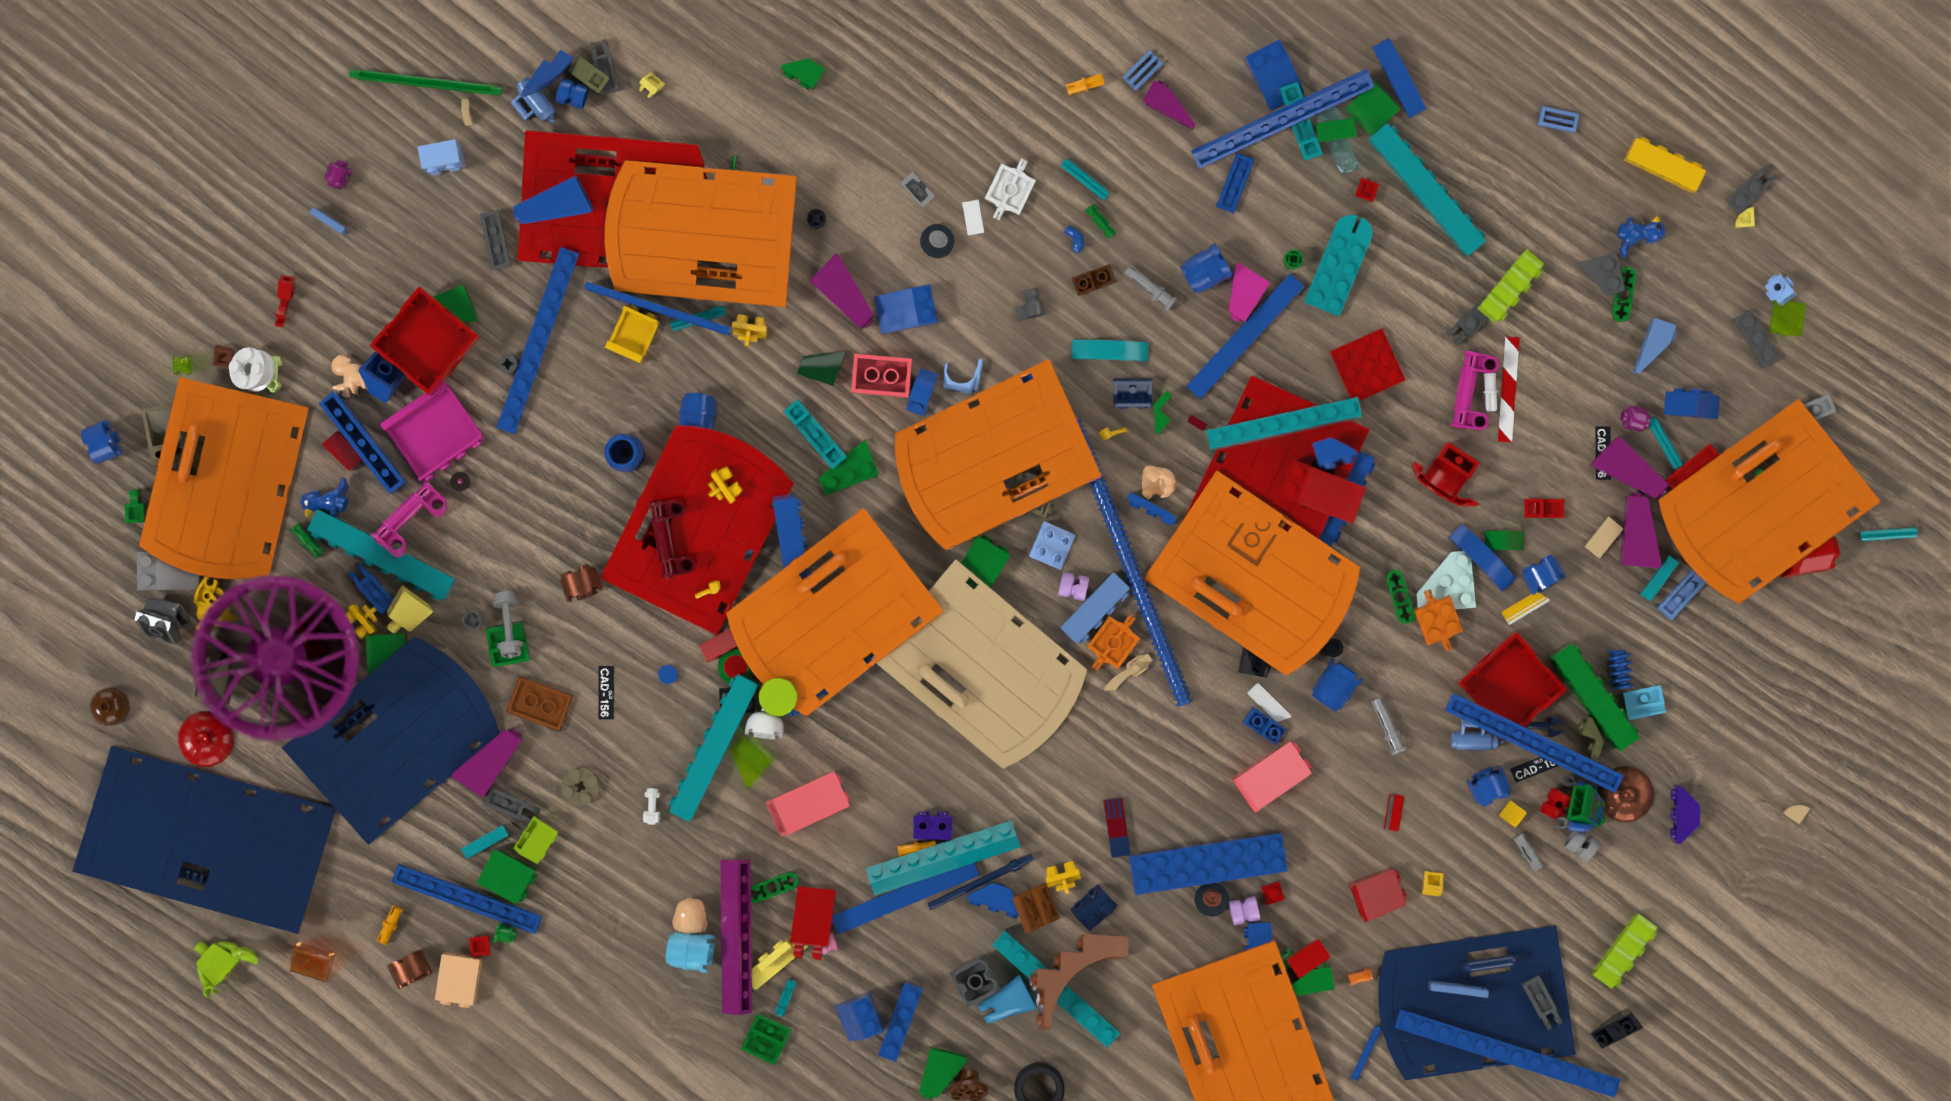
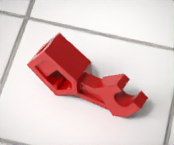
[275,275,295,328]

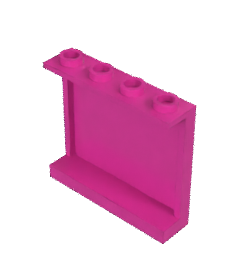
[380,381,485,482]

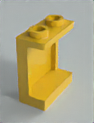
[605,304,660,364]

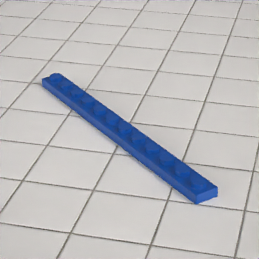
[1394,1009,1621,1098]

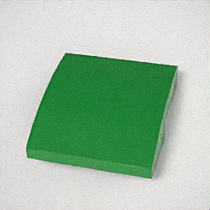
[1345,81,1401,136]
[485,620,530,668]
[740,1013,792,1066]

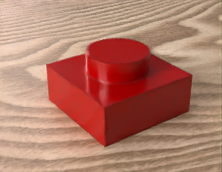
[1354,178,1379,203]
[1260,881,1285,905]
[469,935,491,957]

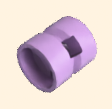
[1058,572,1090,601]
[1229,896,1260,926]

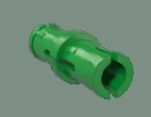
[290,523,325,559]

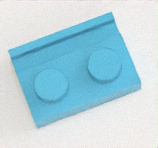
[1622,685,1666,720]

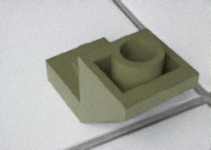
[568,55,610,93]
[1578,716,1604,760]

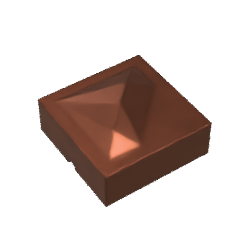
[213,345,235,368]

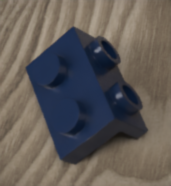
[1113,378,1152,409]
[1070,884,1118,932]

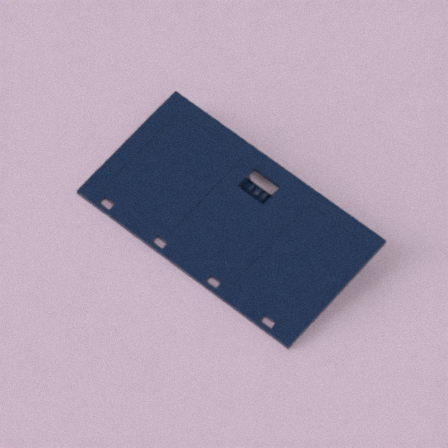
[72,746,336,934]

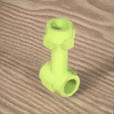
[267,356,282,393]

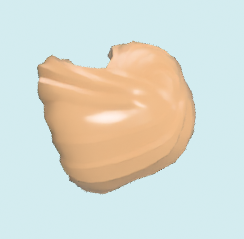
[1142,465,1176,500]
[672,898,708,934]

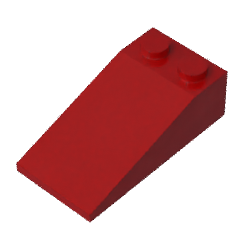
[1279,460,1367,524]

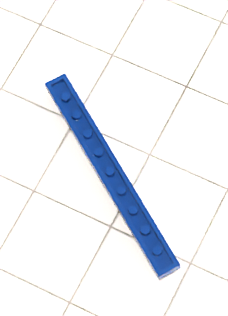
[1191,69,1374,169]
[496,247,579,434]
[1444,693,1624,792]

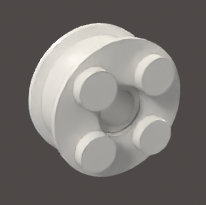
[229,347,275,392]

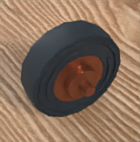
[1194,883,1229,917]

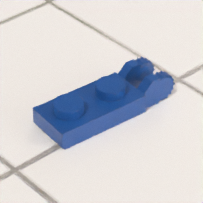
[1126,493,1176,525]
[348,563,394,614]

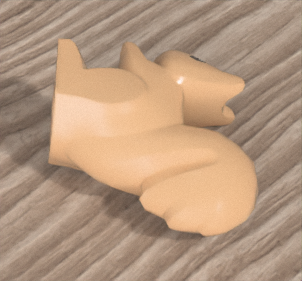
[331,355,367,398]

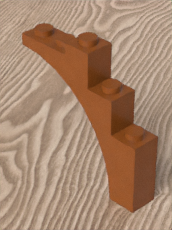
[1030,934,1128,1030]

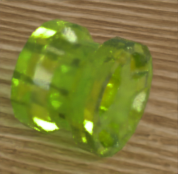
[173,356,192,375]

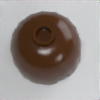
[90,688,130,726]

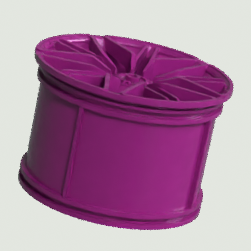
[191,576,358,740]

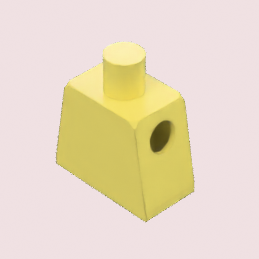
[387,585,433,634]

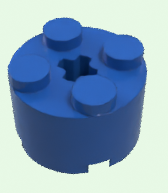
[81,419,123,464]
[1522,554,1567,595]
[1466,765,1511,807]

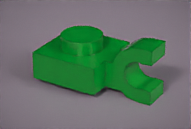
[124,489,146,523]

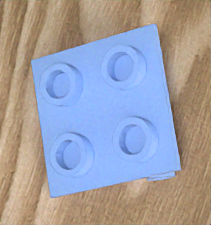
[1029,521,1076,570]

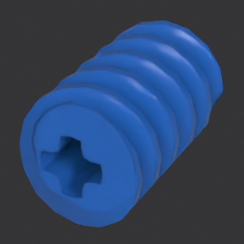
[1607,650,1634,689]

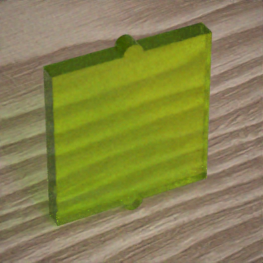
[1769,300,1806,337]

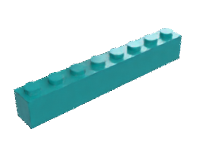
[1368,123,1486,257]
[1206,397,1363,451]
[307,509,457,601]
[668,674,760,822]
[866,820,1021,895]
[992,929,1120,1048]

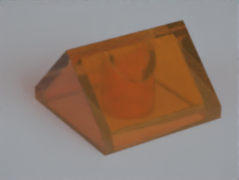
[290,942,336,982]

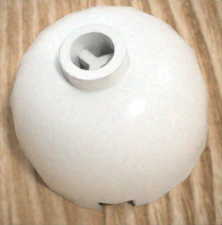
[744,708,784,739]

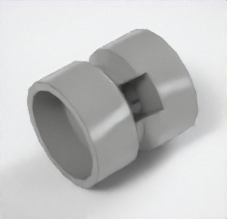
[1564,831,1600,862]

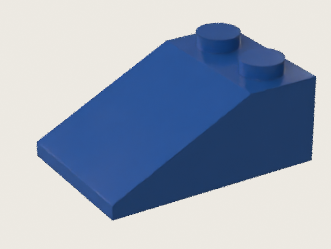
[1244,39,1305,111]
[874,284,938,334]

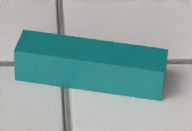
[1639,556,1679,601]
[461,825,510,859]

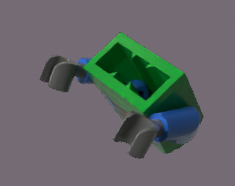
[1553,774,1606,832]

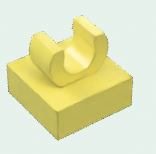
[639,72,665,98]

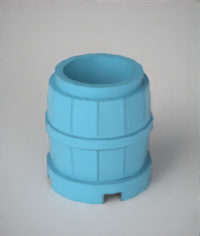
[666,932,715,974]

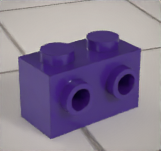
[913,811,952,840]

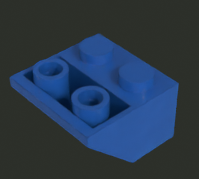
[1313,438,1359,470]

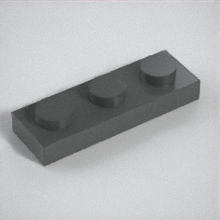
[480,210,511,271]
[1733,309,1780,368]

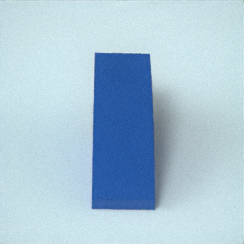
[521,50,573,97]

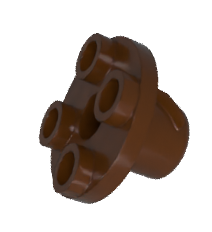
[950,1069,988,1101]

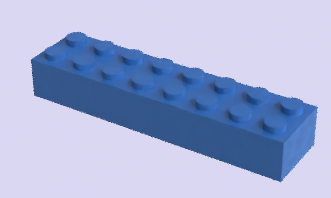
[1129,832,1288,895]

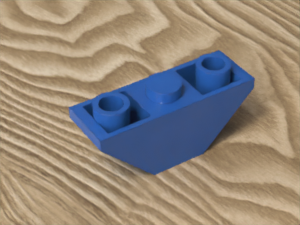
[967,881,1019,919]

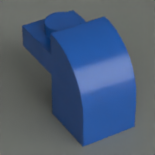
[906,368,939,416]

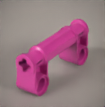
[1450,351,1499,431]
[371,481,447,557]

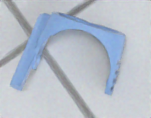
[943,359,983,393]

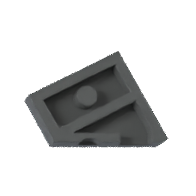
[1580,254,1625,296]

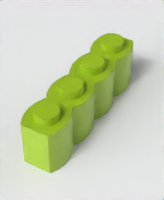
[1477,249,1544,323]
[1591,912,1658,989]

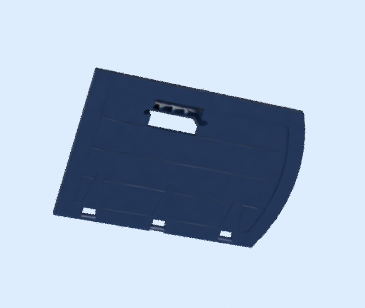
[282,636,500,845]
[1378,925,1576,1081]

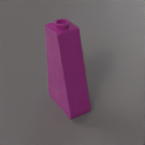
[810,253,874,329]
[1589,436,1669,499]
[1619,492,1662,568]
[451,728,524,798]

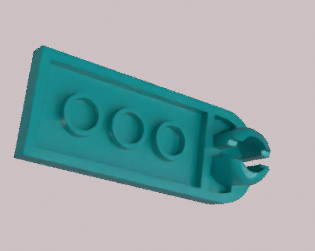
[1304,214,1372,317]

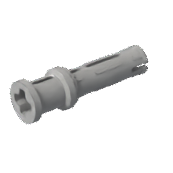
[1124,264,1177,312]
[1371,697,1407,755]

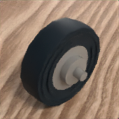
[920,224,955,258]

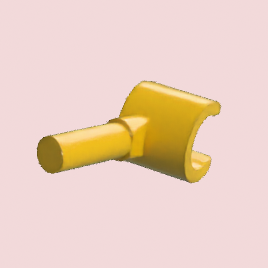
[1099,427,1127,440]
[695,581,721,598]

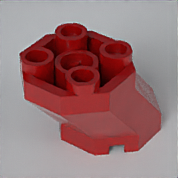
[1780,536,1840,578]

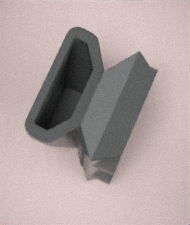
[135,598,191,644]
[950,955,1001,1007]

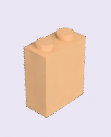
[435,952,482,1008]

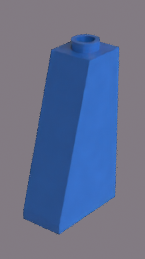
[512,175,594,224]

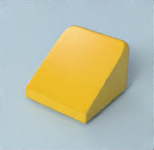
[1499,800,1527,828]
[1422,871,1444,896]

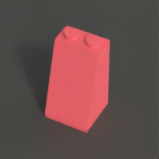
[1232,741,1312,813]
[765,771,850,837]

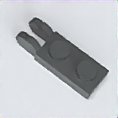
[590,39,620,95]
[1725,165,1777,214]
[1446,297,1489,346]
[484,787,540,823]
[1521,975,1562,1030]

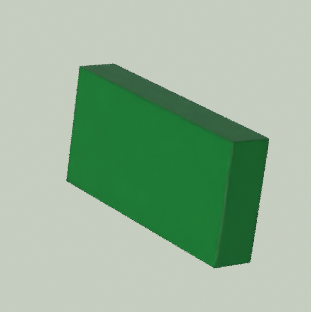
[1316,118,1357,143]

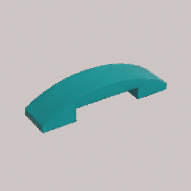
[1279,82,1323,161]
[1071,340,1148,362]
[783,399,847,469]

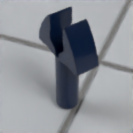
[1526,716,1563,737]

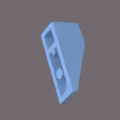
[1632,318,1677,375]

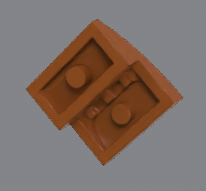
[1012,883,1060,933]

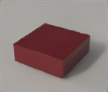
[1187,415,1207,431]

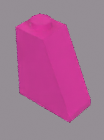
[1228,262,1270,323]

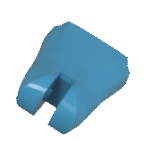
[977,974,1037,1024]

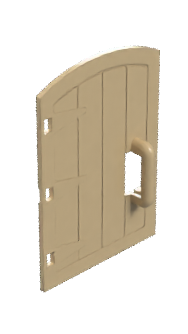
[871,559,1087,769]

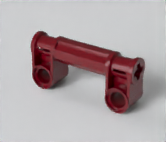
[648,497,697,578]

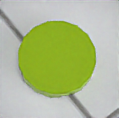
[759,678,797,716]

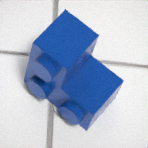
[1664,388,1720,419]

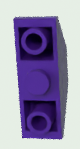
[1670,785,1700,844]

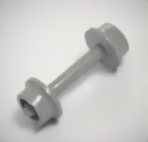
[493,590,523,658]

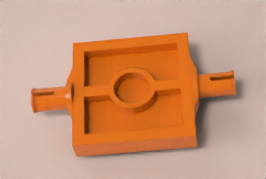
[1414,589,1463,651]
[1087,614,1140,671]

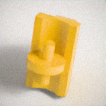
[732,314,767,347]
[708,467,743,503]
[346,604,378,639]
[1045,861,1081,895]

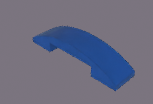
[1448,524,1516,592]

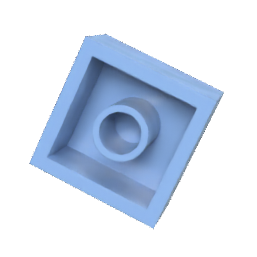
[417,139,465,176]

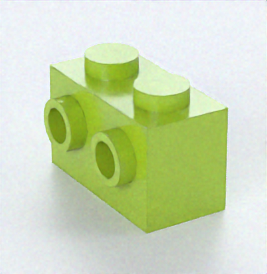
[513,816,558,864]

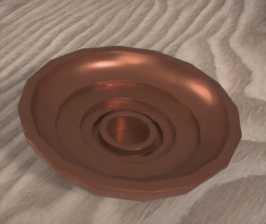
[1597,766,1654,823]

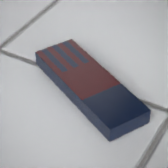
[1103,798,1131,858]

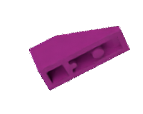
[1142,80,1195,130]

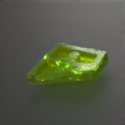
[731,735,772,789]

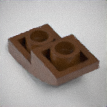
[1072,264,1116,296]

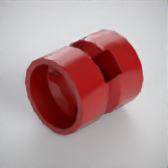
[1538,787,1571,820]

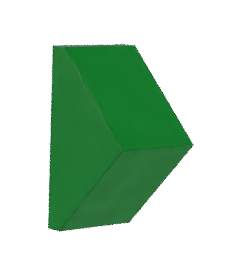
[1485,531,1524,550]

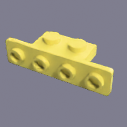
[752,936,809,990]

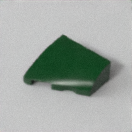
[797,351,846,386]

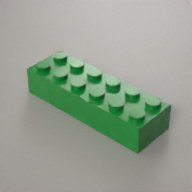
[1547,643,1640,751]

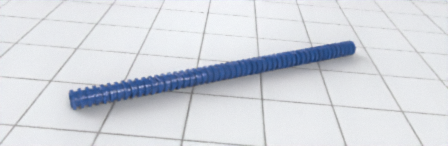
[1077,419,1193,707]

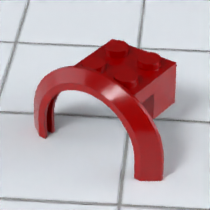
[1411,442,1480,507]

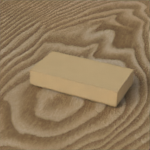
[1584,517,1623,559]

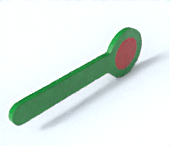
[718,649,753,684]

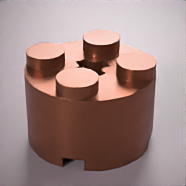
[559,564,603,603]
[387,949,433,989]

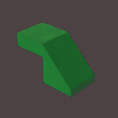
[1153,391,1172,435]

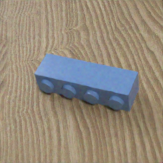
[1060,572,1130,643]

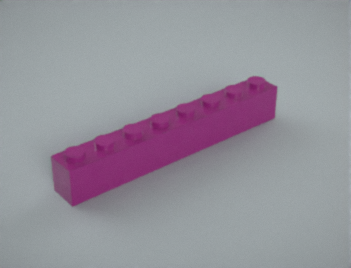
[720,858,752,1015]

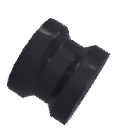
[807,209,827,229]

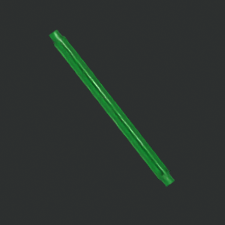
[349,69,503,96]

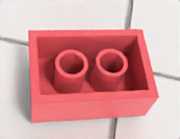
[851,354,913,398]

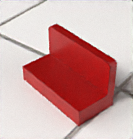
[1287,939,1331,978]

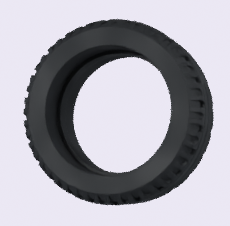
[1014,1062,1065,1101]

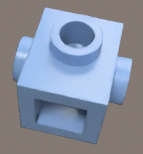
[1765,274,1797,306]

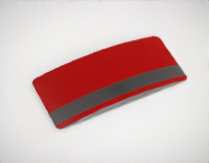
[1383,793,1404,831]

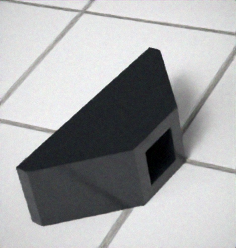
[1591,1008,1643,1049]

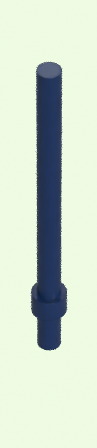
[927,853,1034,910]

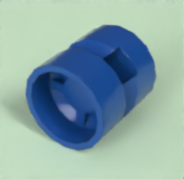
[556,78,589,110]

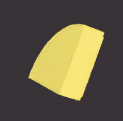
[1735,207,1755,228]

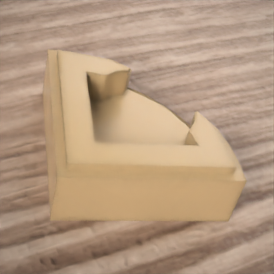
[461,98,473,126]
[1782,805,1810,824]

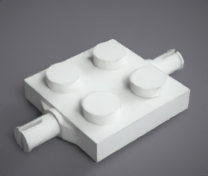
[985,158,1036,221]

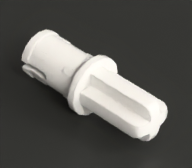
[1483,373,1498,412]

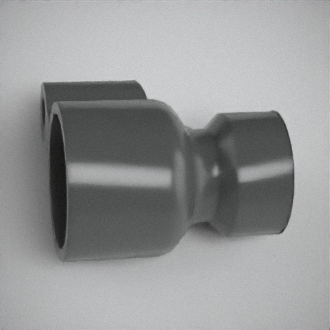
[1016,288,1045,321]

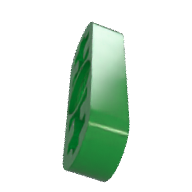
[1611,267,1636,322]
[1385,570,1415,624]
[751,872,799,903]

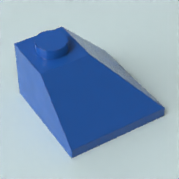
[358,351,406,404]

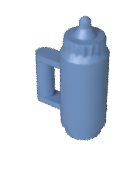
[511,77,556,124]
[1451,719,1504,751]

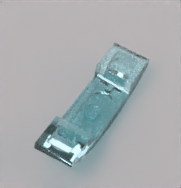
[1317,105,1360,175]

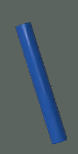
[1351,1025,1382,1081]

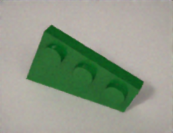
[819,440,879,496]

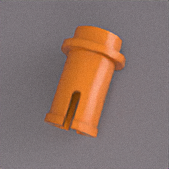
[1348,967,1373,986]

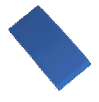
[1242,707,1287,745]

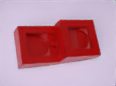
[1524,499,1565,518]

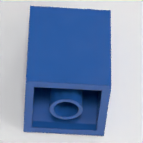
[834,991,884,1041]

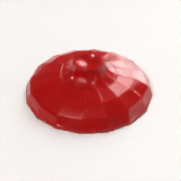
[178,711,234,767]

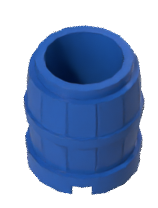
[1180,243,1233,293]
[679,393,717,430]
[604,433,645,472]
[1311,658,1364,712]

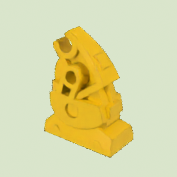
[193,577,238,629]

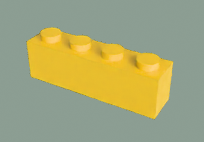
[1624,137,1706,193]

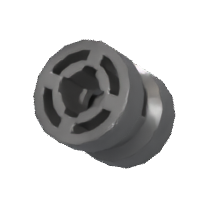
[462,611,484,630]

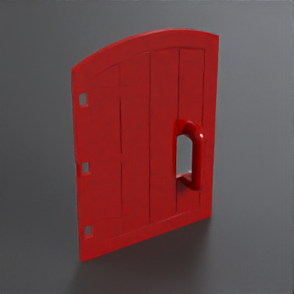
[517,130,707,268]
[1185,375,1370,539]
[600,425,794,635]

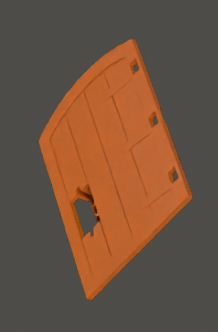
[605,160,797,307]
[895,359,1102,550]
[139,377,309,579]
[1658,398,1881,604]
[1144,471,1360,676]
[727,507,944,716]
[1152,940,1334,1101]

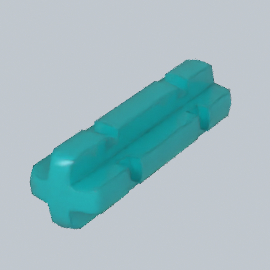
[775,979,797,1017]

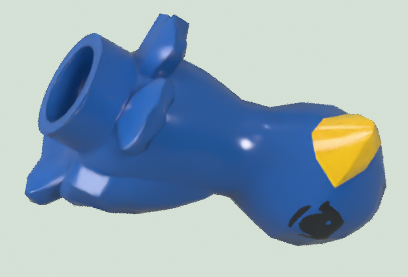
[1617,216,1666,258]
[300,477,349,518]

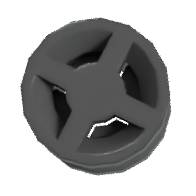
[498,354,519,374]

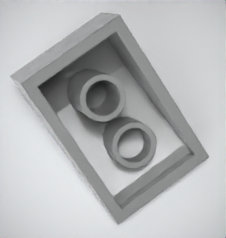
[137,552,200,590]

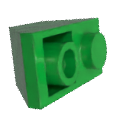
[780,58,826,90]

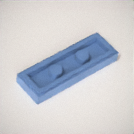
[1656,569,1706,621]
[1428,980,1489,998]

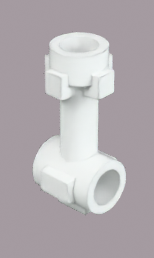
[643,788,661,825]

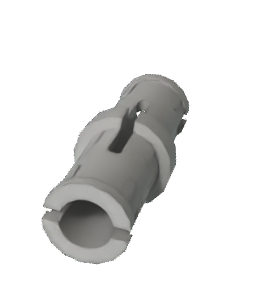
[1513,833,1544,872]

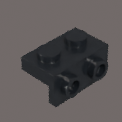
[1238,647,1271,678]

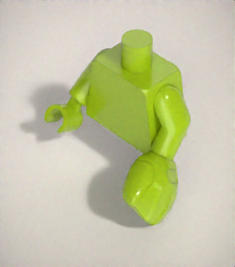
[194,941,259,1000]

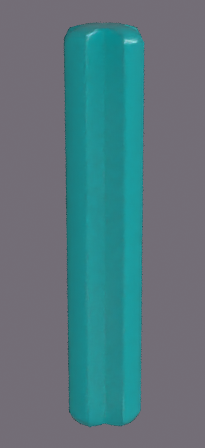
[1061,158,1110,200]
[670,306,726,331]
[1649,417,1683,469]
[1860,527,1918,541]

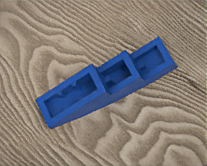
[1372,38,1426,118]

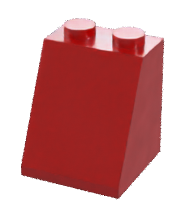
[1348,867,1408,922]

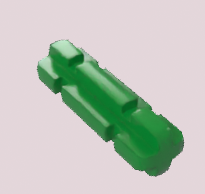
[1085,204,1116,239]

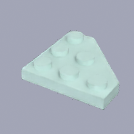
[1416,551,1476,610]

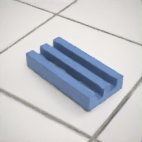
[1123,50,1163,91]
[1537,106,1580,134]
[309,207,348,235]

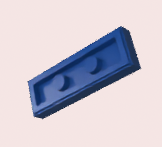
[1216,153,1255,214]

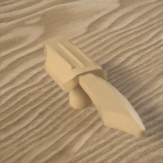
[1104,653,1153,691]

